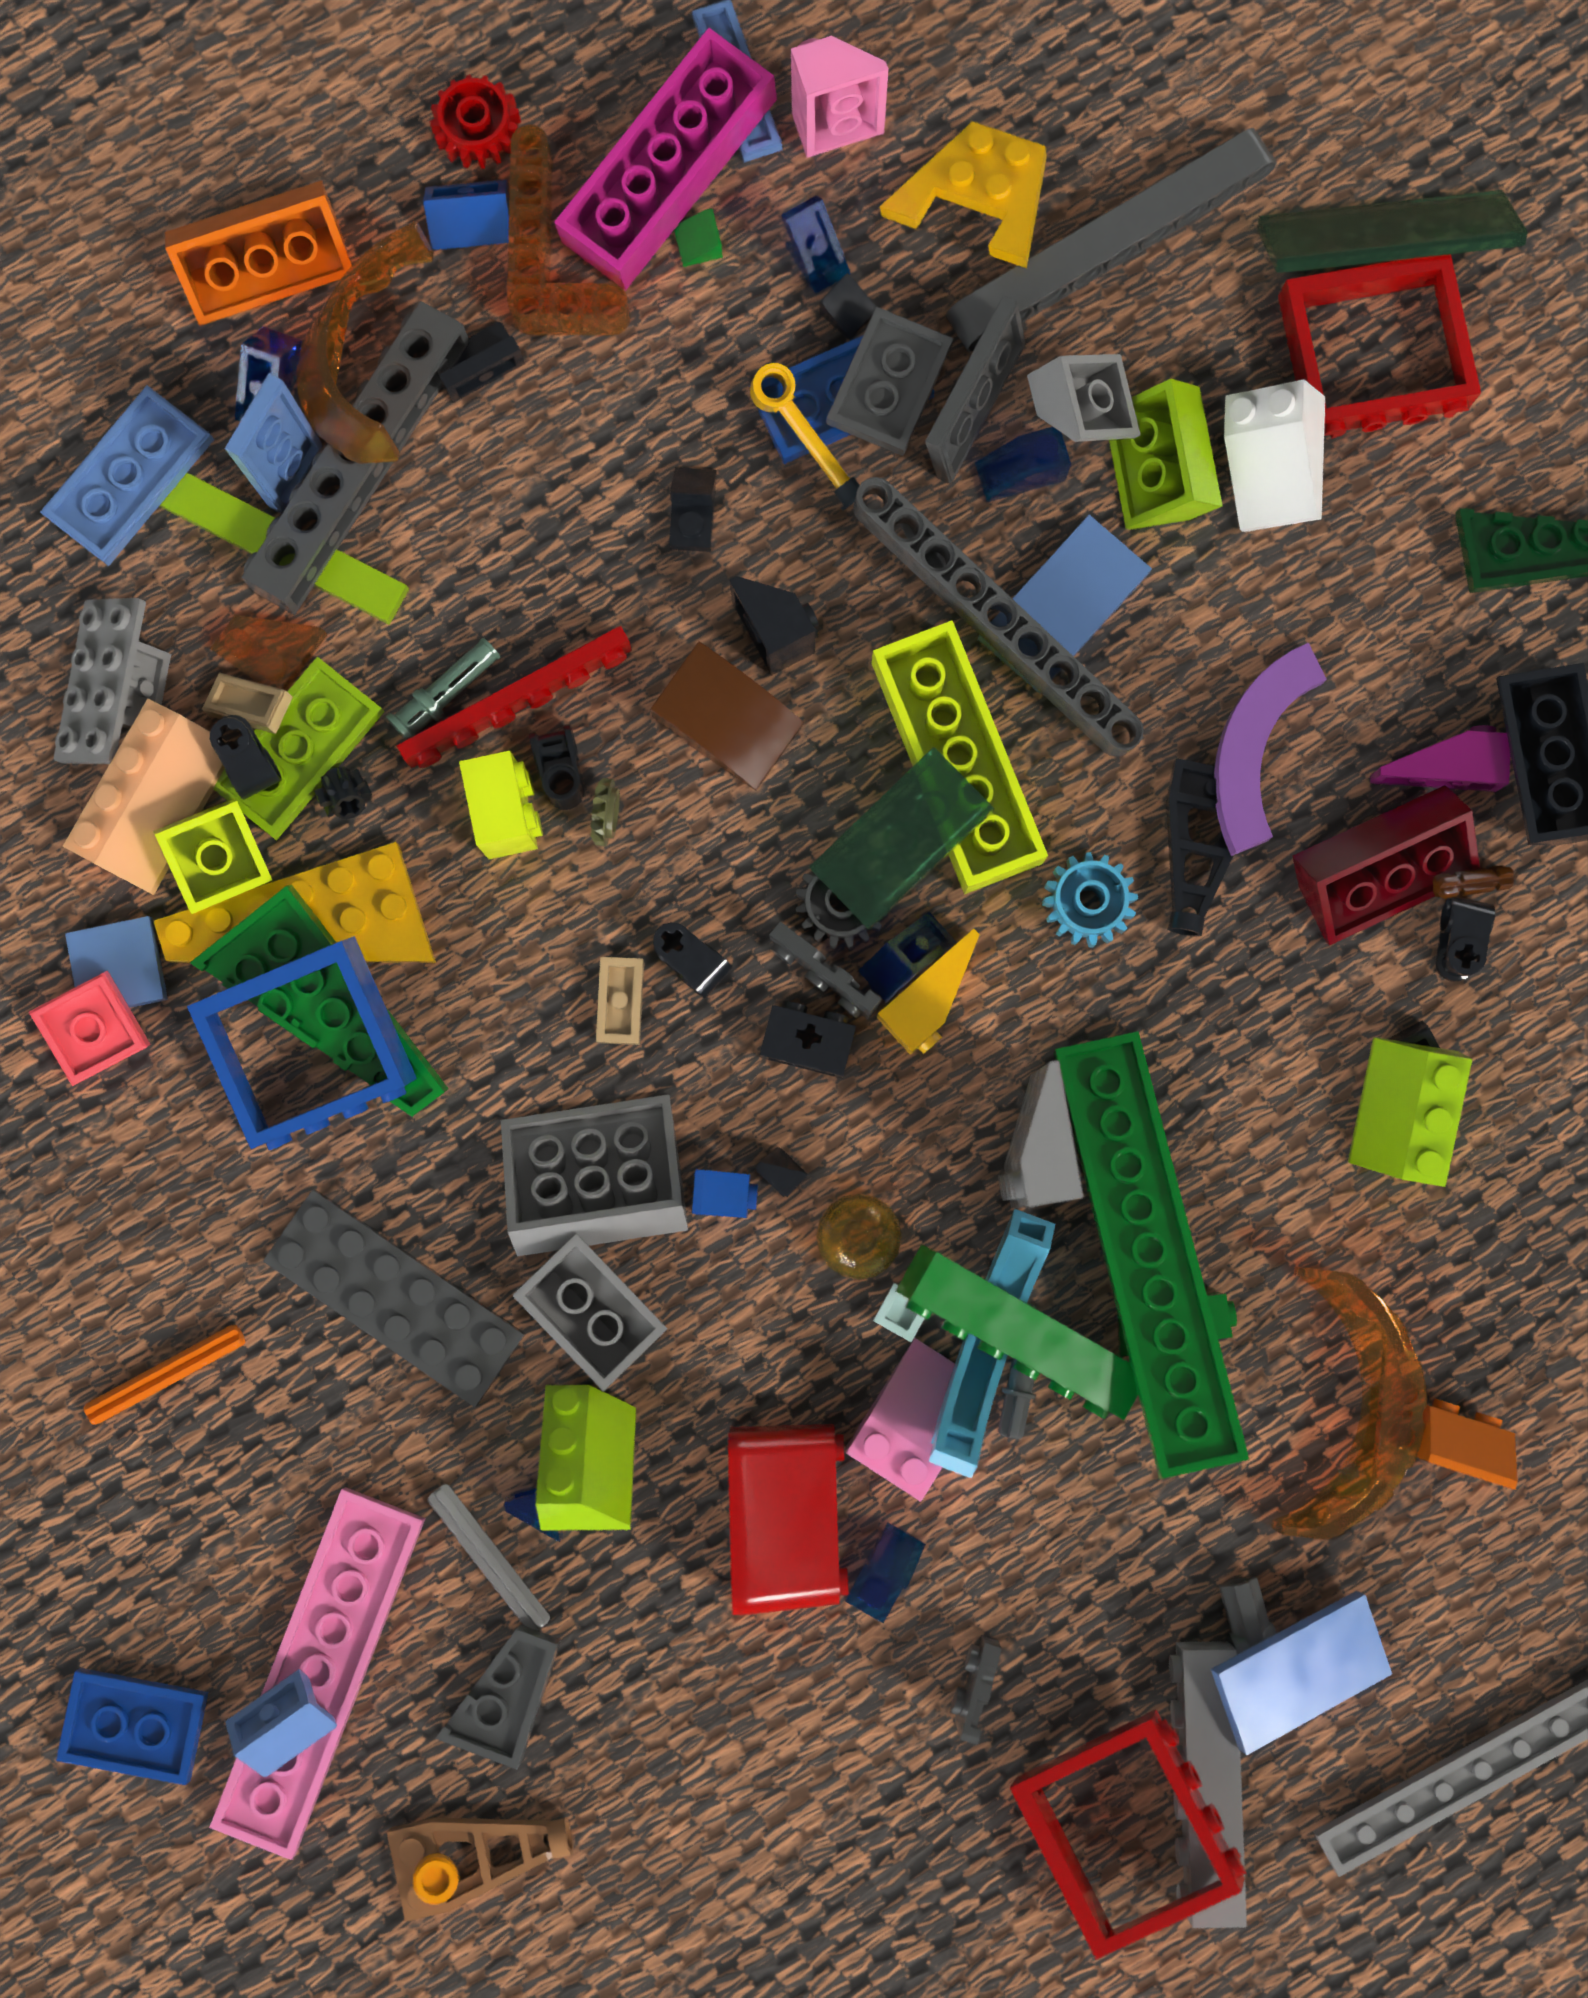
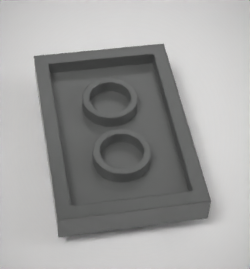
[826,306,954,456]

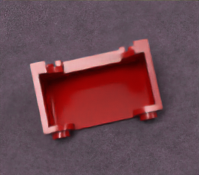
[728,1424,848,1615]

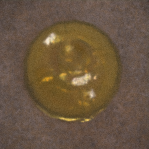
[816,1193,902,1280]

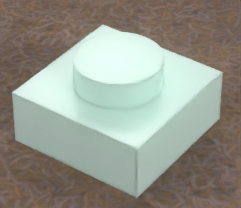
[873,1283,924,1342]

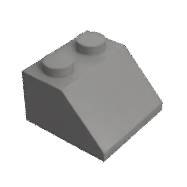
[1027,354,1141,442]

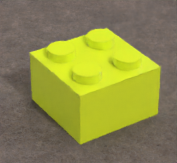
[459,750,543,860]
[153,798,272,914]

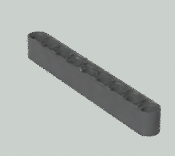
[945,128,1277,352]
[853,477,1144,757]

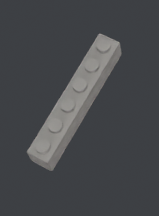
[1169,1641,1247,1928]

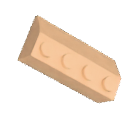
[63,698,227,895]

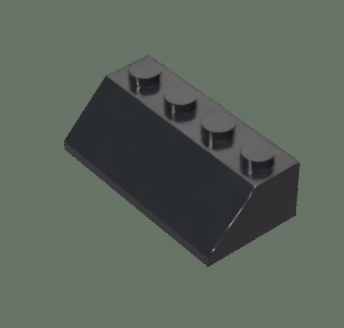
[1496,663,1588,846]

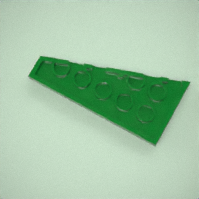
[190,885,449,1117]

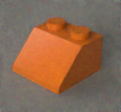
[1404,1398,1518,1490]

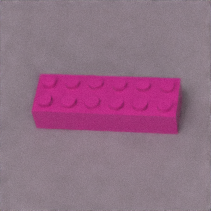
[554,27,777,291]

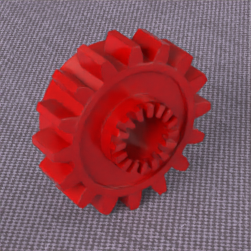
[430,74,522,169]

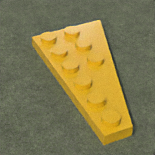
[154,842,436,963]

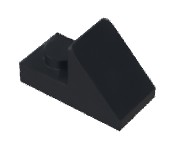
[669,467,717,552]

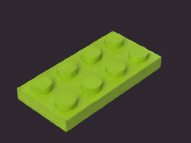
[213,656,384,840]

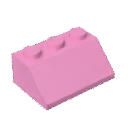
[791,36,888,158]

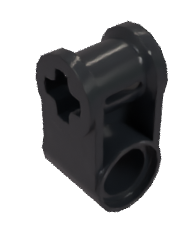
[210,715,282,800]
[529,724,584,810]
[1435,897,1495,982]
[653,922,733,999]

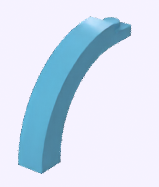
[929,1209,1055,1478]

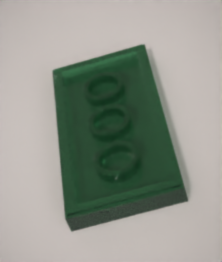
[809,747,994,930]

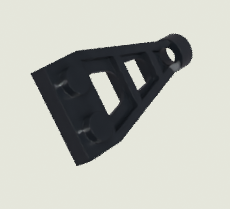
[1166,758,1234,937]

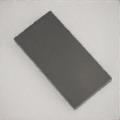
[925,296,1026,484]

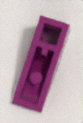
[1370,725,1510,792]

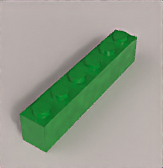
[896,1244,1138,1420]

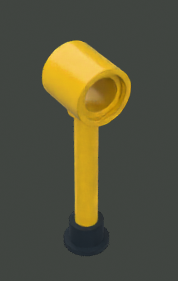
[750,363,860,511]

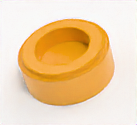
[413,1853,458,1904]

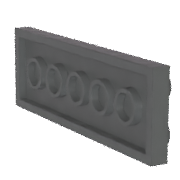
[263,1189,526,1407]

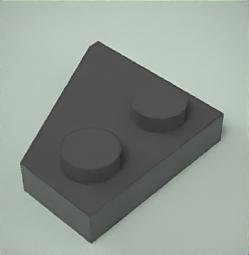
[950,1635,1002,1745]

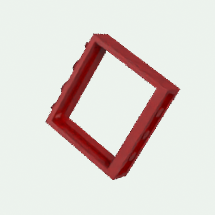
[1278,251,1481,439]
[1010,1709,1247,1960]

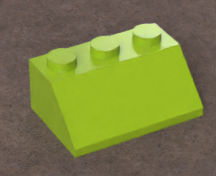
[1109,379,1222,530]
[1348,1037,1472,1187]
[536,1385,636,1530]

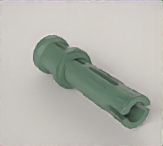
[386,637,501,740]

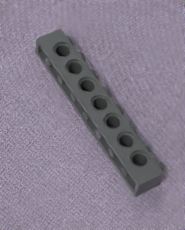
[241,301,470,616]

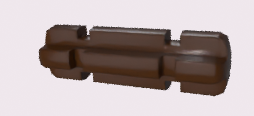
[1432,865,1514,899]

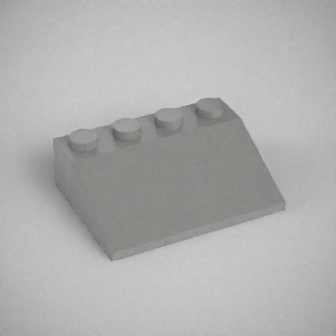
[998,1061,1083,1208]
[501,1095,688,1256]

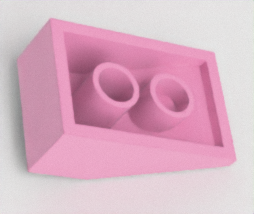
[845,1338,955,1502]

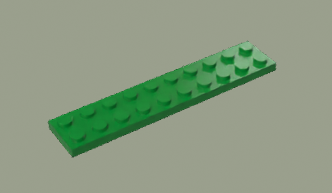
[1054,1031,1249,1479]

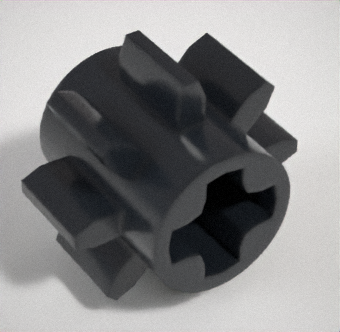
[314,767,372,819]

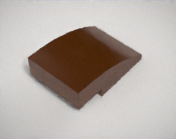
[650,641,804,791]

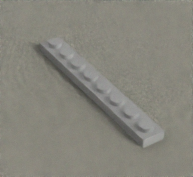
[1313,1679,1588,1877]

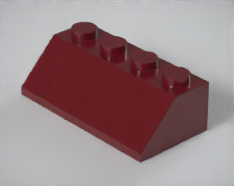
[1292,785,1480,946]

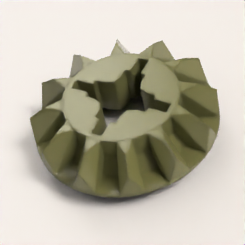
[590,778,620,847]

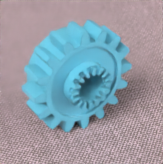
[1042,852,1138,948]

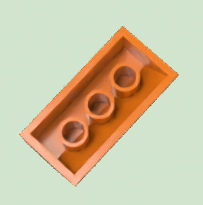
[165,180,355,326]

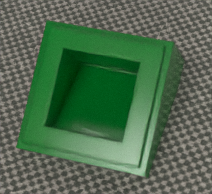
[674,208,723,267]

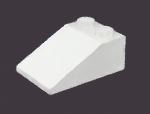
[1224,379,1325,532]

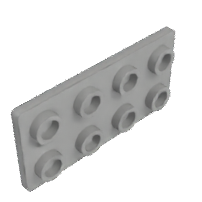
[54,598,171,764]

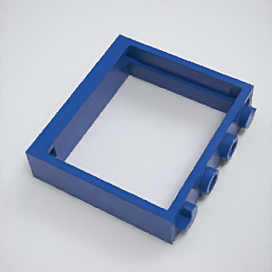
[187,936,417,1150]

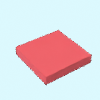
[29,970,151,1086]

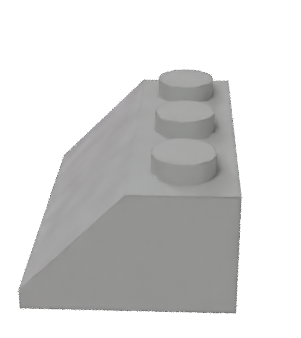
[512,1234,668,1391]

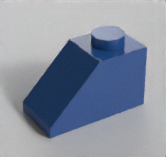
[692,1169,758,1218]

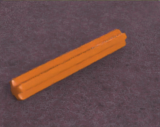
[84,1325,245,1425]

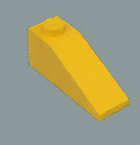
[877,929,980,1055]

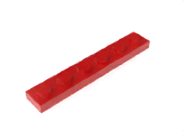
[396,625,632,769]

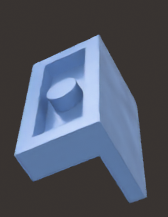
[225,1669,337,1777]

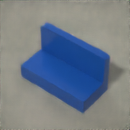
[423,179,513,250]

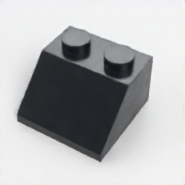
[729,576,819,676]

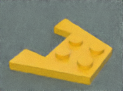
[879,121,1047,269]

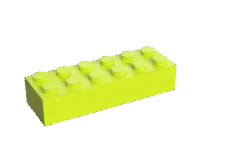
[871,620,1048,895]

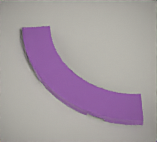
[1214,643,1327,856]

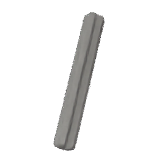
[427,1484,550,1631]

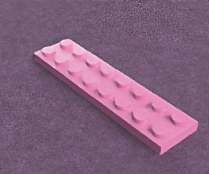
[209,1487,426,1860]

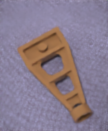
[387,1818,574,1922]

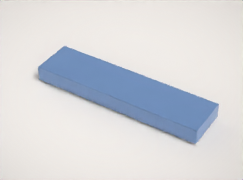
[692,0,782,163]

